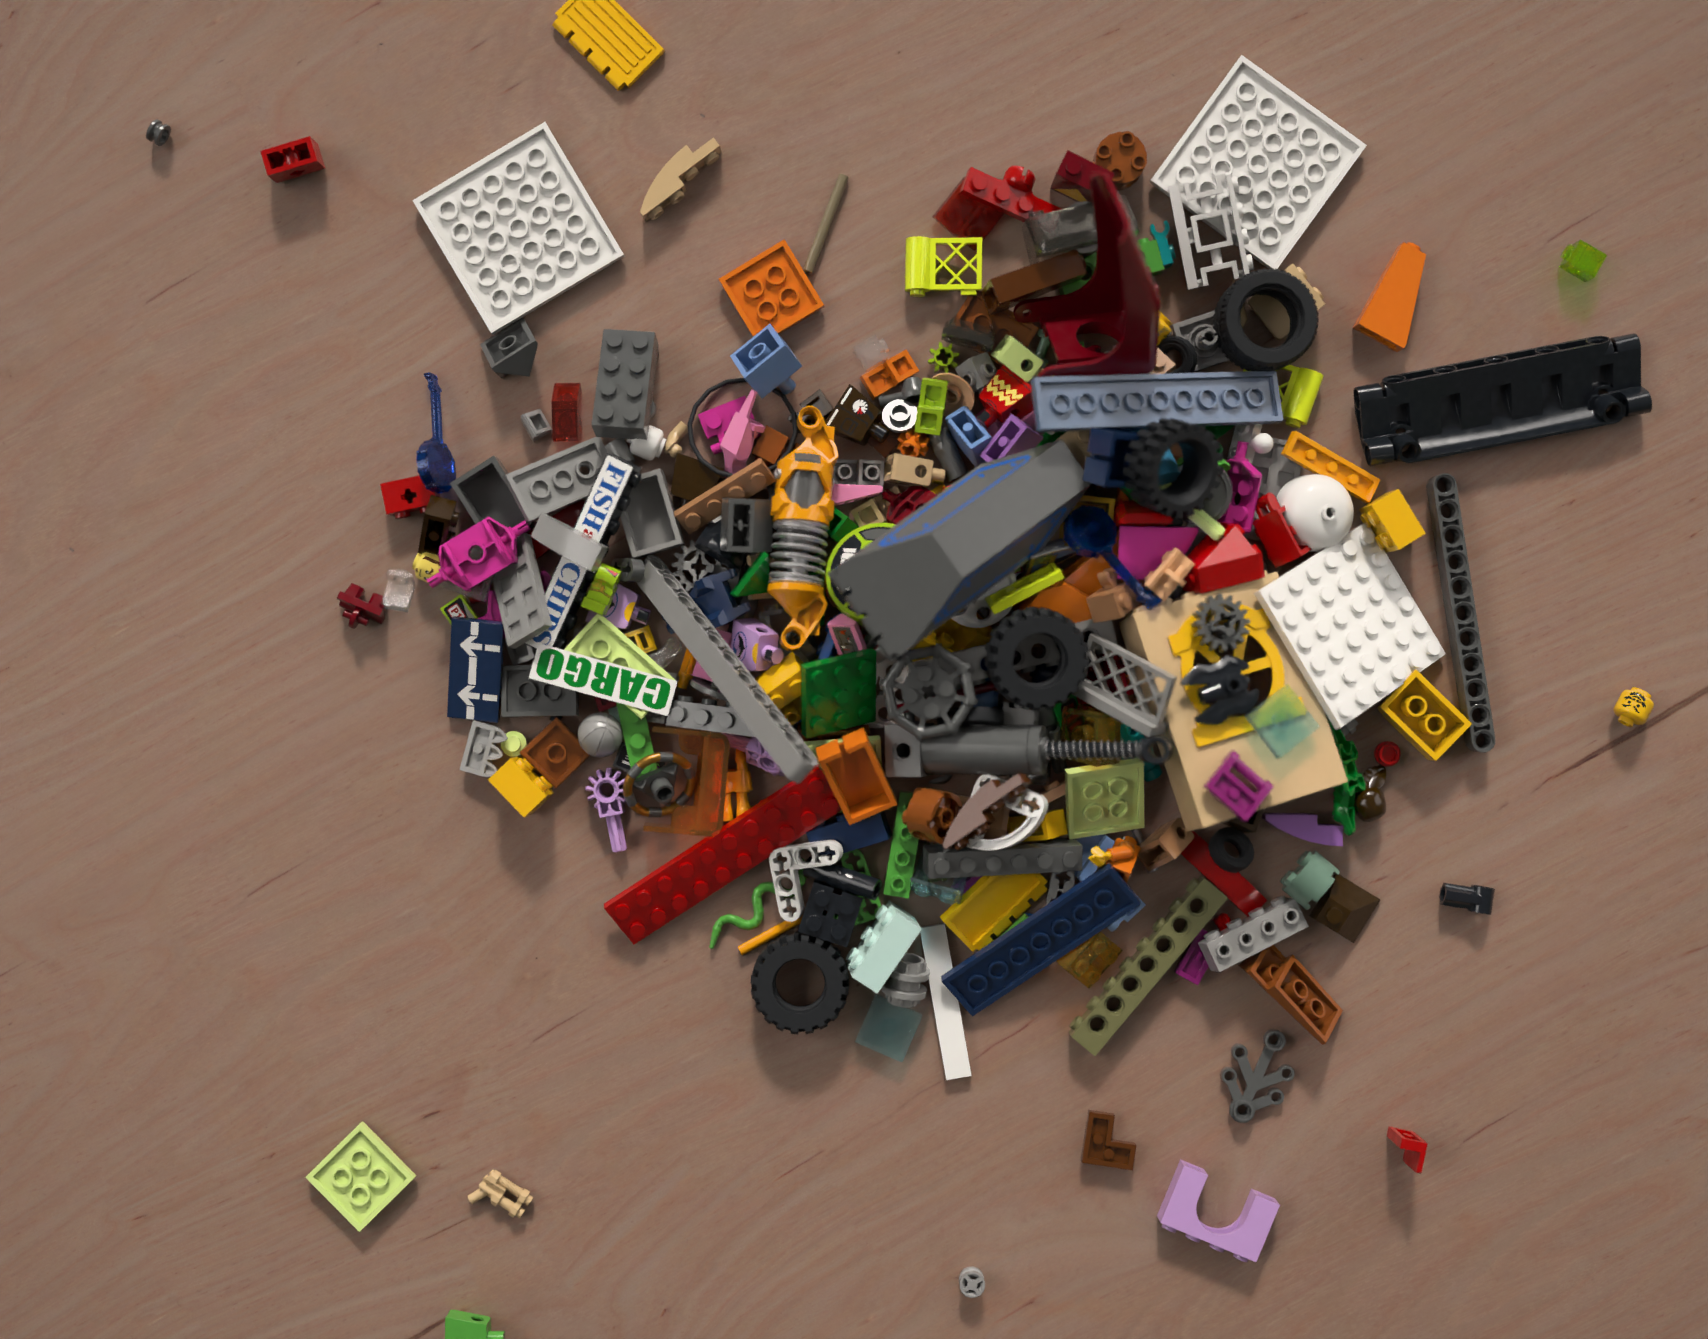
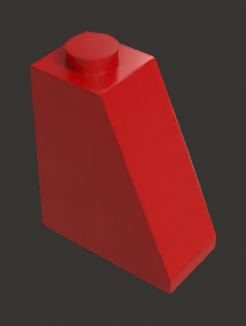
[1183,522,1265,594]

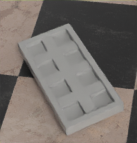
[1240,438,1301,542]
[492,533,552,648]

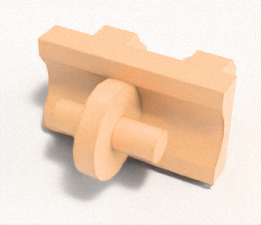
[1144,547,1195,601]

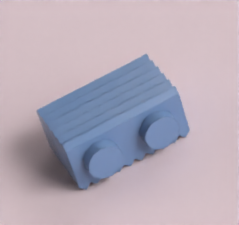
[945,406,992,467]

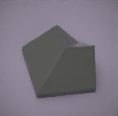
[480,317,538,378]

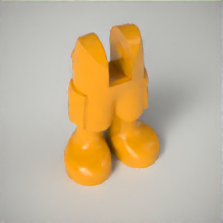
[711,749,753,822]

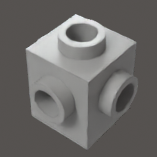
[955,352,997,394]

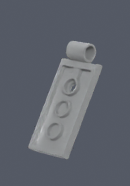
[504,437,635,524]

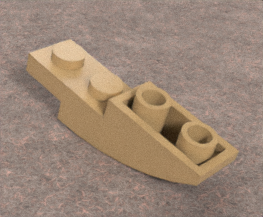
[640,137,721,221]

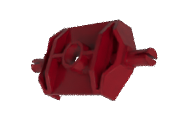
[882,486,937,525]

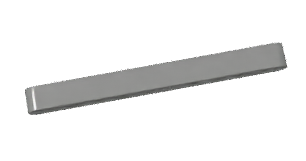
[637,554,818,783]

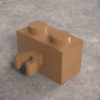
[1086,567,1143,623]

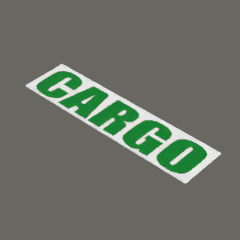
[529,643,678,716]

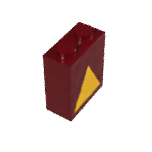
[1050,150,1115,203]

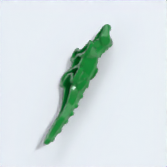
[1325,713,1366,836]

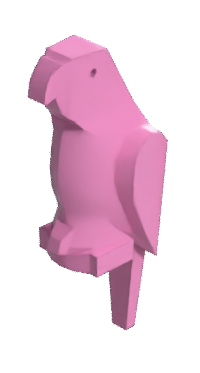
[720,390,765,479]

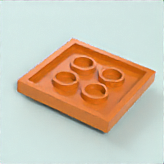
[719,239,824,337]

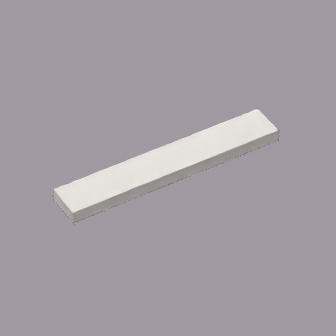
[920,923,972,1080]

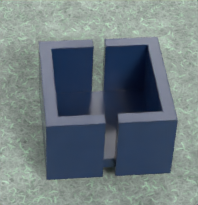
[1082,428,1140,488]

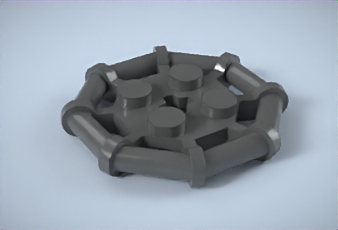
[880,643,978,741]

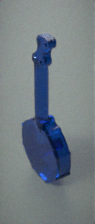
[416,372,456,494]
[1063,505,1162,610]

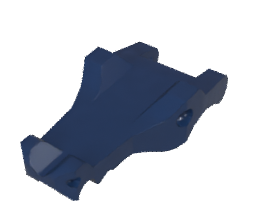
[661,568,752,634]

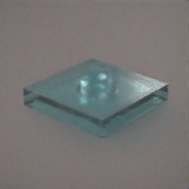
[1245,684,1320,759]
[855,994,923,1062]

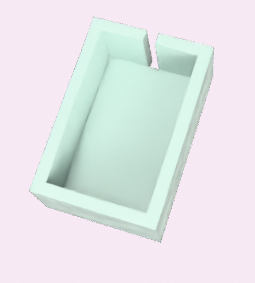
[846,900,922,994]

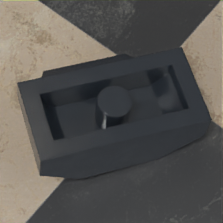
[694,520,752,573]

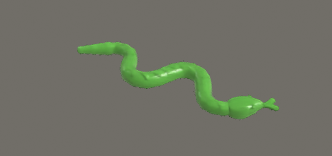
[709,858,806,949]

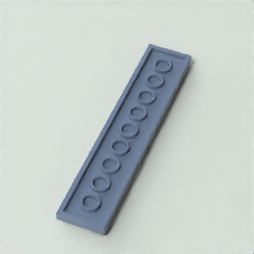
[1030,371,1284,432]

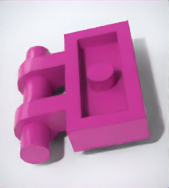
[698,396,761,455]

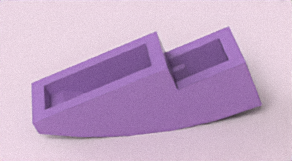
[1261,813,1343,846]

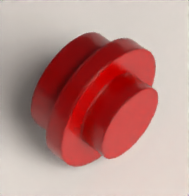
[1374,741,1401,767]

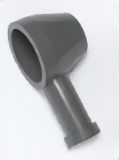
[878,377,922,408]

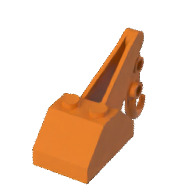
[1012,529,1162,623]

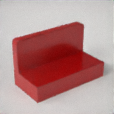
[1387,1126,1428,1174]

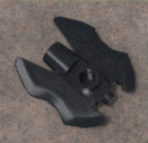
[1180,655,1259,725]

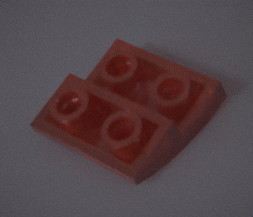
[932,177,1004,251]

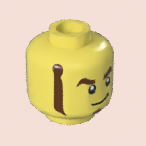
[412,552,440,584]

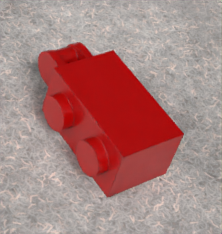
[1253,492,1312,568]

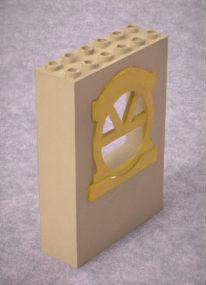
[1118,570,1348,832]

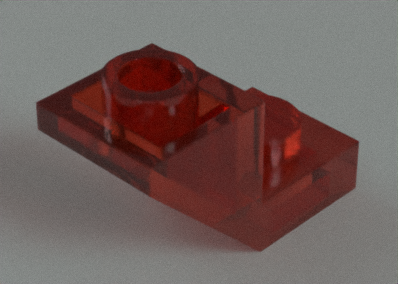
[551,383,582,442]

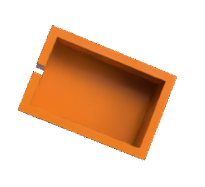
[816,727,897,825]

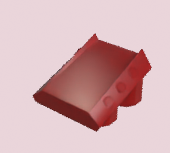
[1114,498,1173,527]

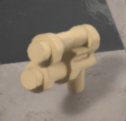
[468,1169,533,1218]

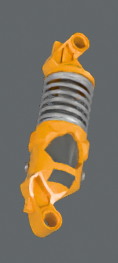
[767,406,839,652]

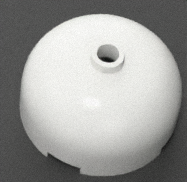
[1276,474,1354,552]

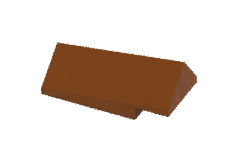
[1239,945,1343,1045]

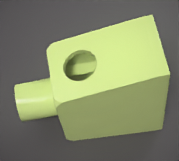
[991,334,1043,383]

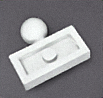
[1227,424,1273,464]

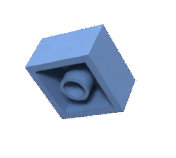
[730,324,802,399]

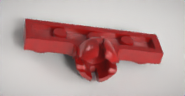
[960,165,1063,235]

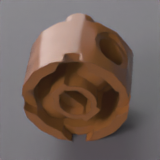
[1093,131,1147,191]
[902,787,962,844]

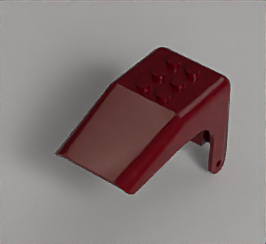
[1013,171,1161,377]

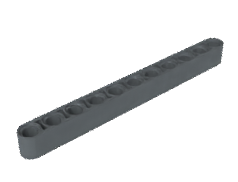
[1426,473,1495,753]

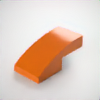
[860,349,919,400]

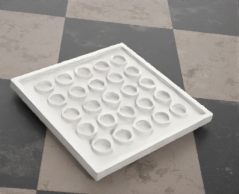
[1149,55,1367,270]
[413,122,625,335]
[1254,523,1446,729]

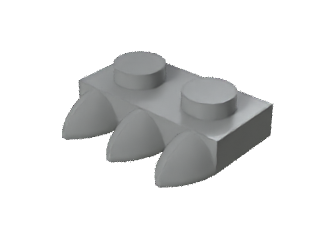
[460,720,508,777]

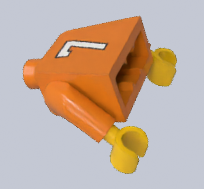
[1088,836,1141,883]

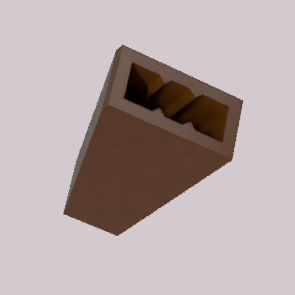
[980,249,1087,316]

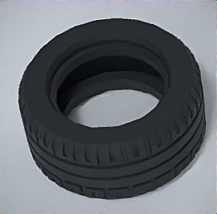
[1213,269,1319,371]

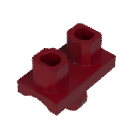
[337,583,387,629]

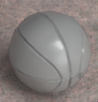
[578,712,623,758]

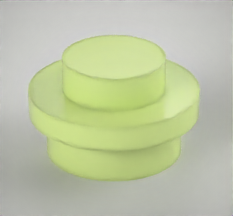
[501,731,527,757]

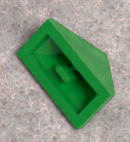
[730,552,769,597]

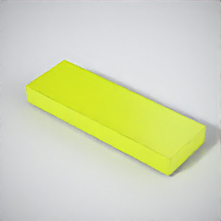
[985,562,1064,615]

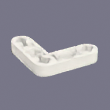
[769,839,843,922]

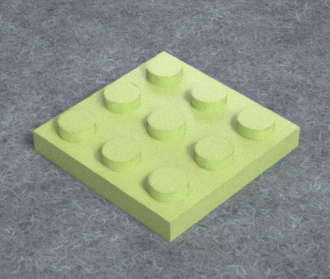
[1065,758,1145,840]
[305,1121,416,1232]

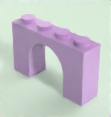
[1157,1159,1280,1262]

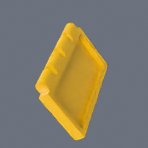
[552,0,665,91]
[940,873,1048,952]

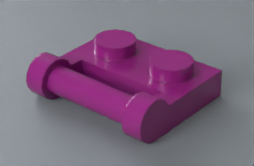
[1203,750,1274,822]

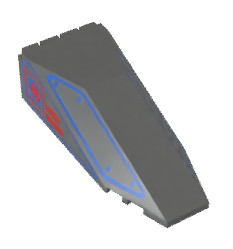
[828,439,1092,661]

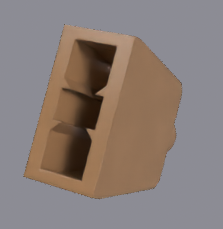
[1137,816,1194,871]

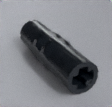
[803,857,882,900]

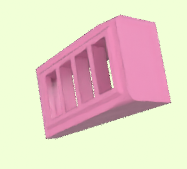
[832,484,883,506]

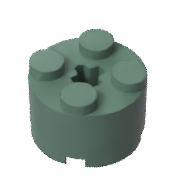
[1280,850,1340,910]

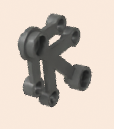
[1220,1029,1295,1123]

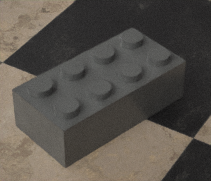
[591,329,659,440]

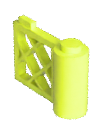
[905,236,983,297]
[1243,364,1324,428]

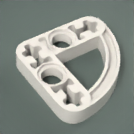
[967,774,1048,850]

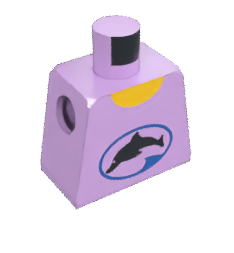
[585,584,651,629]
[730,618,783,671]

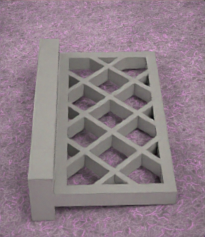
[1071,633,1177,737]

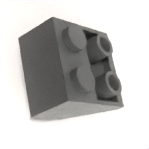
[720,498,773,552]

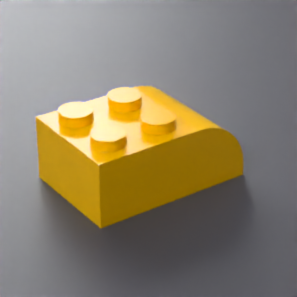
[1377,669,1472,761]

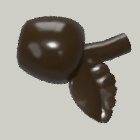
[1354,765,1386,822]

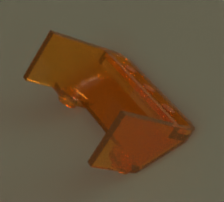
[643,725,730,836]

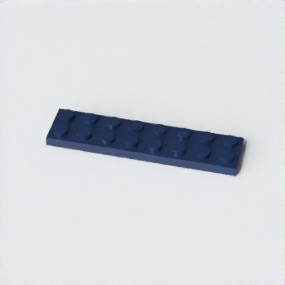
[941,863,1141,1017]

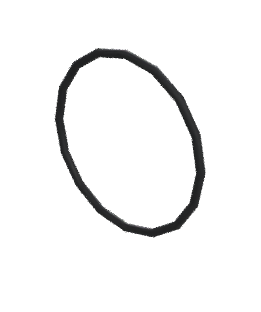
[687,378,798,478]

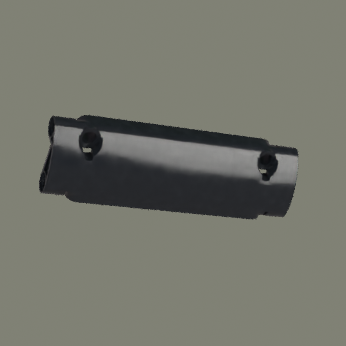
[1353,333,1652,467]

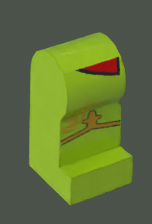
[581,563,622,616]

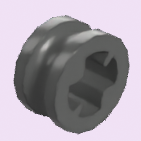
[146,119,171,146]

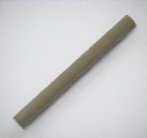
[803,174,849,274]

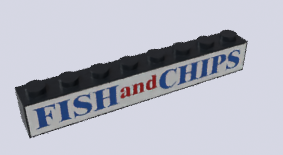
[524,453,642,650]

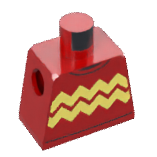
[977,365,1034,429]

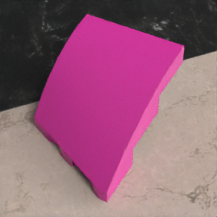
[1117,526,1199,580]

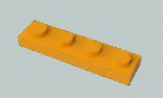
[1281,431,1381,503]

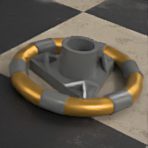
[623,752,696,817]

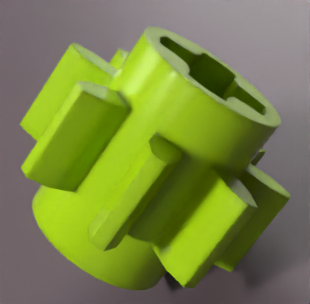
[928,342,959,373]

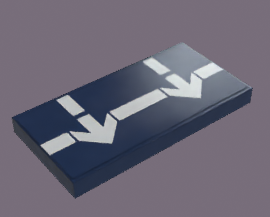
[447,616,505,723]

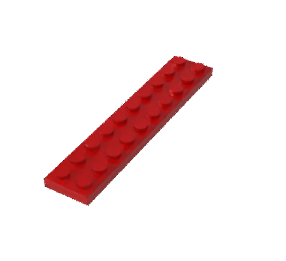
[604,764,842,945]

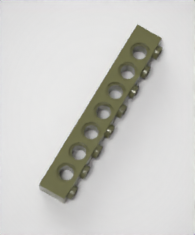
[1069,876,1228,1056]

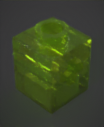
[1559,239,1607,282]

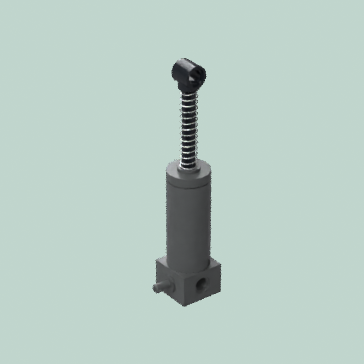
[885,712,1174,777]

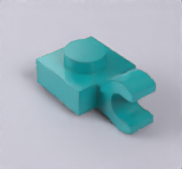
[1149,220,1176,269]

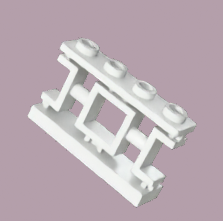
[1168,172,1254,290]

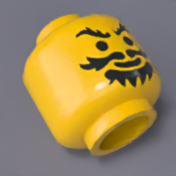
[1613,687,1654,728]

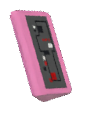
[827,614,867,655]

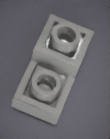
[833,459,884,487]

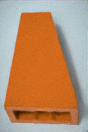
[1353,242,1426,352]

